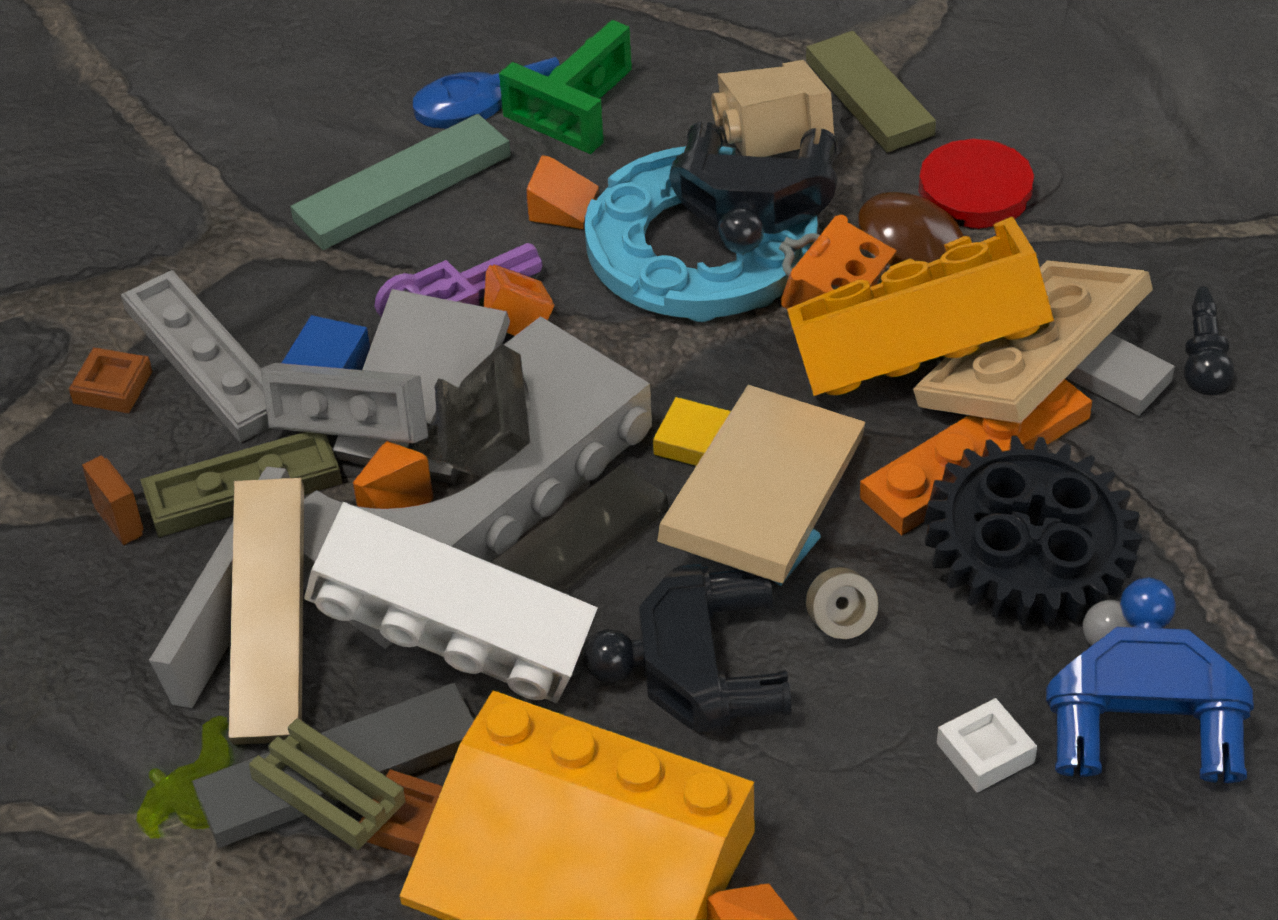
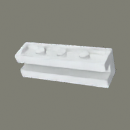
[304,502,598,704]

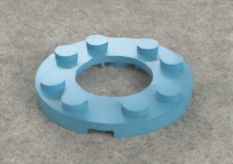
[585,146,818,322]

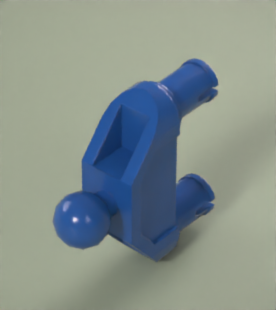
[1046,577,1254,783]

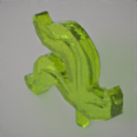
[136,715,230,839]

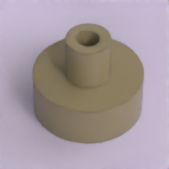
[806,567,879,639]

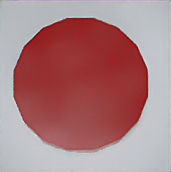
[918,138,1034,229]

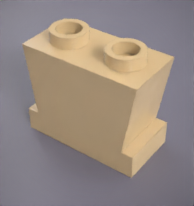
[711,60,834,157]

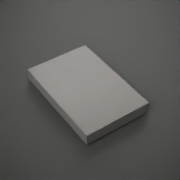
[333,289,510,485]

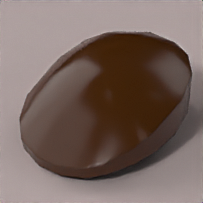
[859,192,963,266]

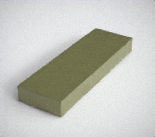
[806,31,936,153]
[140,432,342,538]

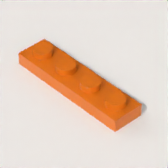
[860,379,1092,536]

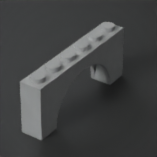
[303,316,652,649]

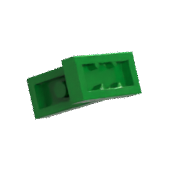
[499,20,632,155]

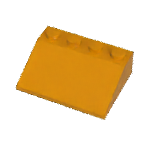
[400,690,755,920]

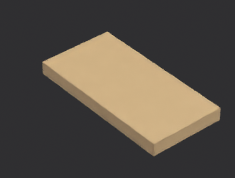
[913,260,1153,423]
[657,385,866,584]

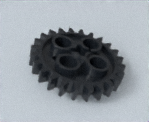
[924,436,1142,627]

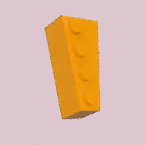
[787,216,1054,396]

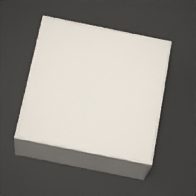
[937,698,1037,793]

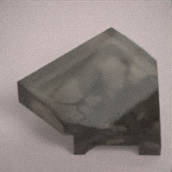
[407,343,531,477]

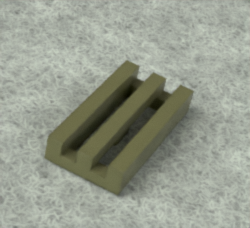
[249,718,405,850]

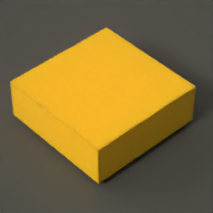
[653,397,731,466]

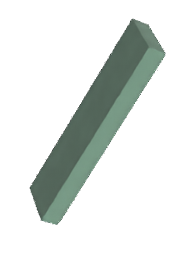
[290,114,511,250]

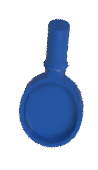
[413,57,560,129]

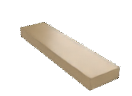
[229,478,304,745]

